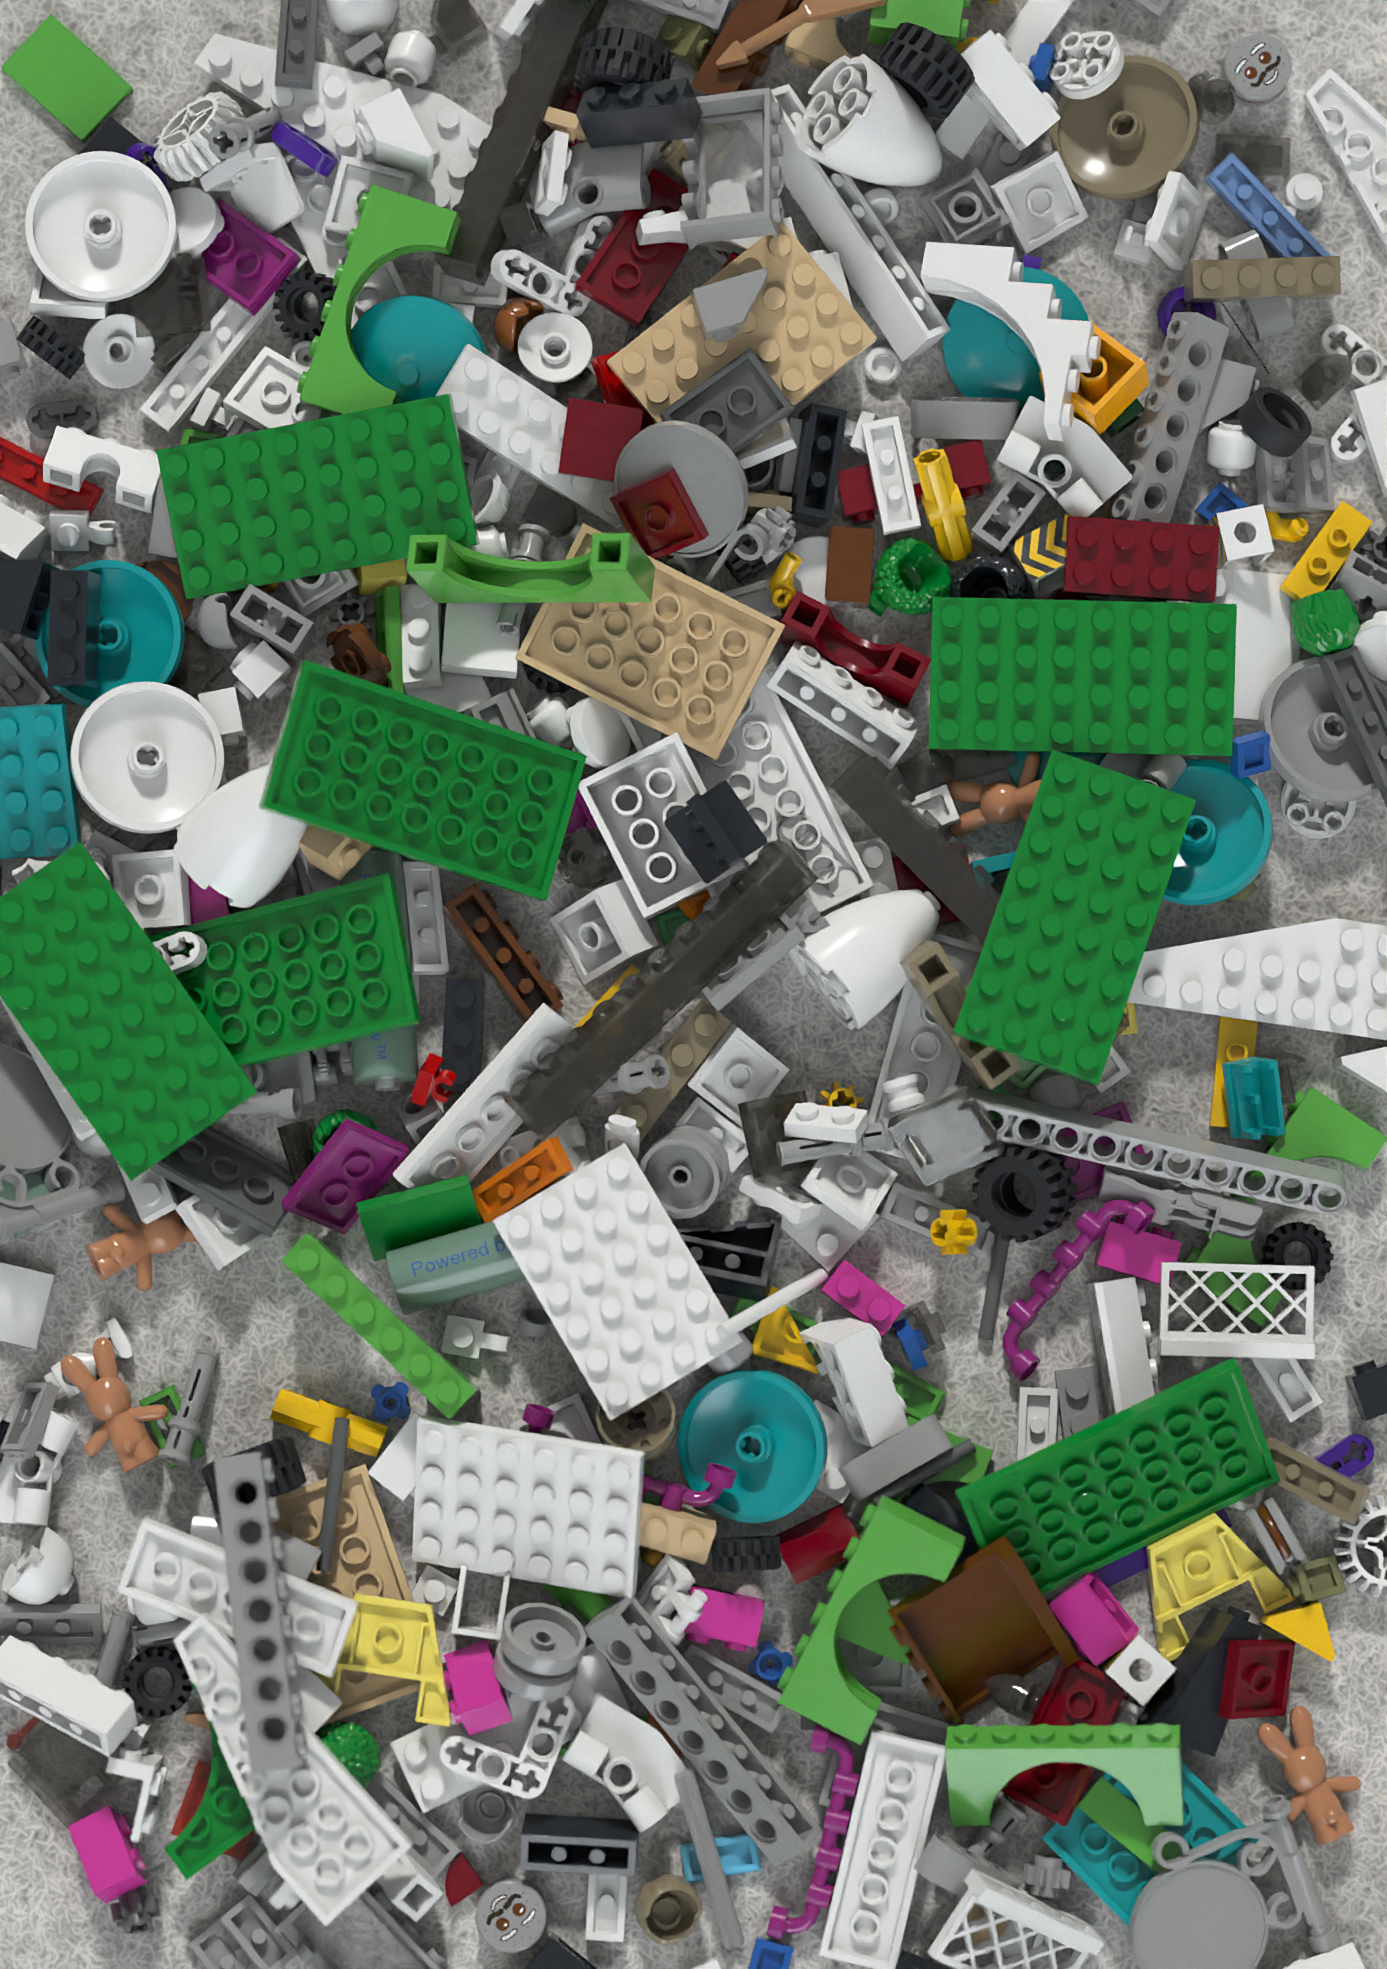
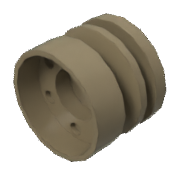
[595,1388,677,1465]

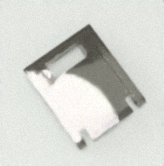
[887,1087,1005,1187]
[7,1723,125,1830]

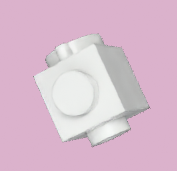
[229,640,293,703]

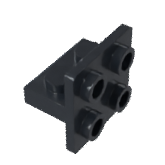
[664,780,767,884]

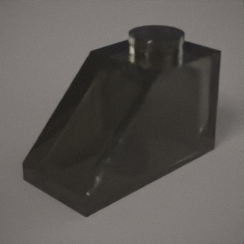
[429,0,489,63]

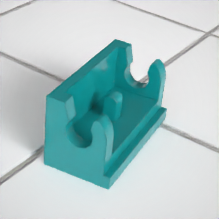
[1222,1057,1286,1140]

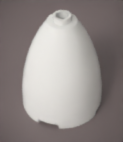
[795,54,943,187]
[173,764,308,908]
[788,889,941,1030]

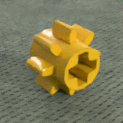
[818,1081,864,1109]
[930,1210,977,1255]

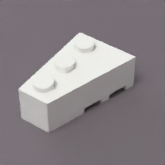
[960,29,1061,151]
[799,1314,909,1448]

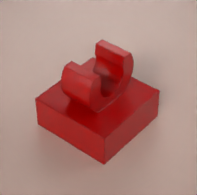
[410,1053,457,1106]

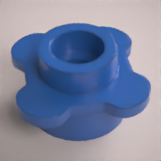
[371,1382,411,1422]
[748,1641,793,1686]

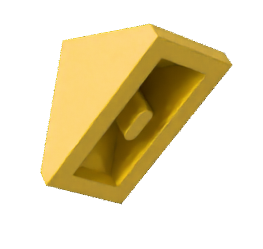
[1260,1601,1336,1662]

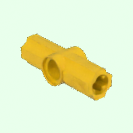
[913,448,973,562]
[270,1388,389,1458]

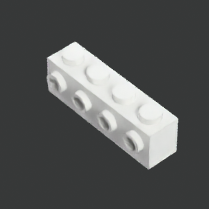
[766,641,920,769]
[0,1635,137,1757]

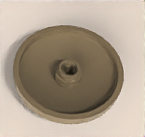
[1050,55,1200,200]

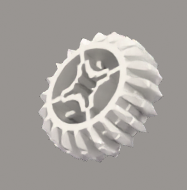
[153,91,245,182]
[1333,1494,1387,1598]

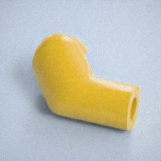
[1265,511,1309,543]
[769,551,802,609]

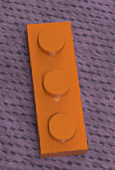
[472,1137,574,1223]

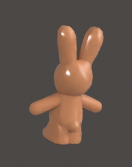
[947,752,1041,836]
[85,1197,197,1291]
[60,1337,168,1473]
[1257,1706,1361,1845]

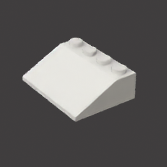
[1187,569,1300,724]
[578,732,745,921]

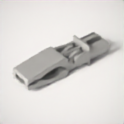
[1098,1165,1262,1241]

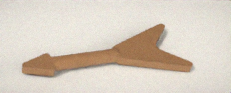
[716,0,888,70]

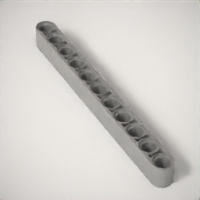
[938,1084,1347,1215]

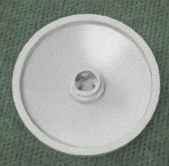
[25,151,177,302]
[70,682,224,834]

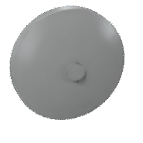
[1258,657,1387,802]

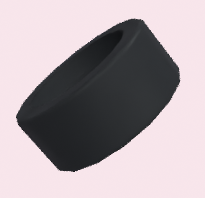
[1238,387,1312,457]

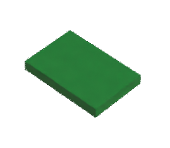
[356,1174,482,1261]

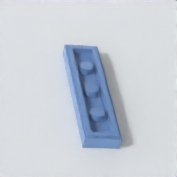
[1203,152,1331,258]

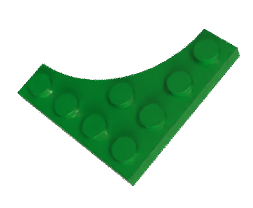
[164,1683,256,1880]

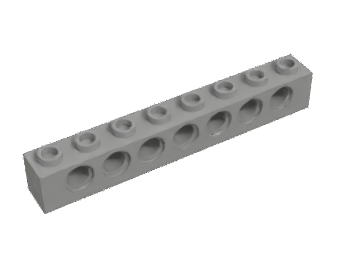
[1086,312,1230,602]
[214,1451,308,1773]
[583,1596,821,1867]

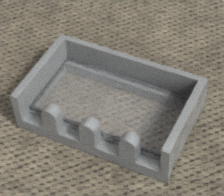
[680,87,784,250]
[274,1887,448,1969]

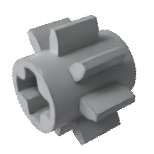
[750,506,796,555]
[1023,1855,1071,1898]

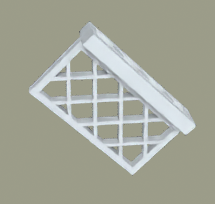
[1157,1262,1315,1359]
[928,1868,1105,1969]

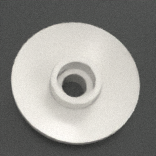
[518,312,592,383]
[83,314,155,389]

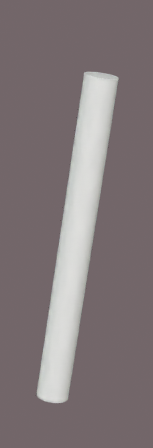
[716,1267,829,1339]

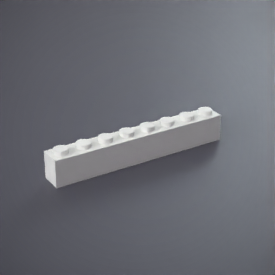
[744,84,951,362]

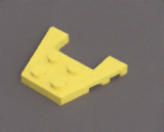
[1146,1513,1296,1662]
[315,1593,452,1727]

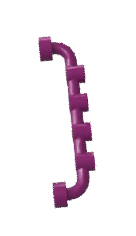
[1002,1199,1156,1382]
[522,1403,737,1511]
[767,1723,860,1940]

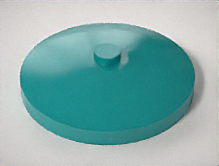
[942,267,1089,415]
[351,294,487,432]
[34,560,185,708]
[1163,760,1273,905]
[678,1369,828,1523]

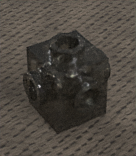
[557,826,615,889]

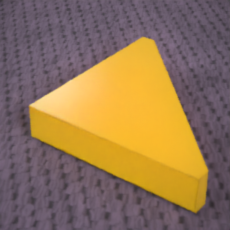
[753,1286,818,1374]

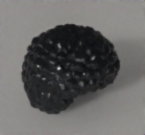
[949,555,1028,599]

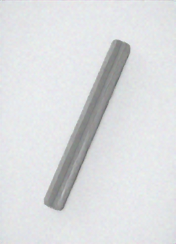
[674,1769,744,1949]

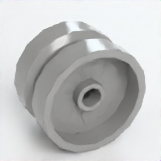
[640,1125,730,1219]
[492,1603,587,1701]

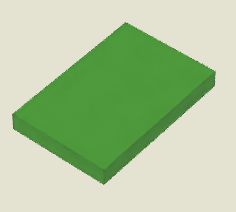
[1,14,134,144]

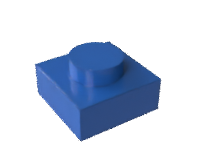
[1028,43,1058,94]
[1194,481,1248,523]
[1230,730,1271,779]
[892,1317,928,1371]
[748,1936,794,1969]

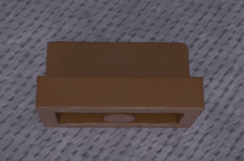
[825,526,875,609]

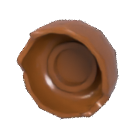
[493,297,544,354]

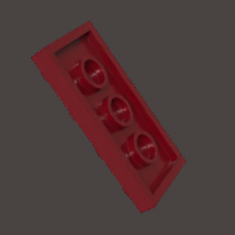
[575,167,690,328]
[1063,516,1219,603]
[1000,1660,1130,1827]

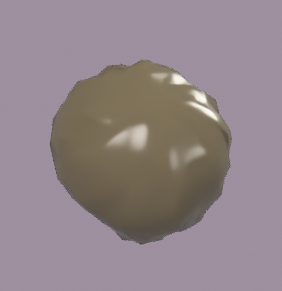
[634,1874,703,1945]

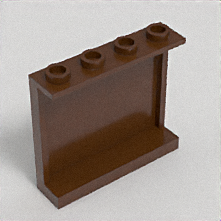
[887,1536,1080,1726]

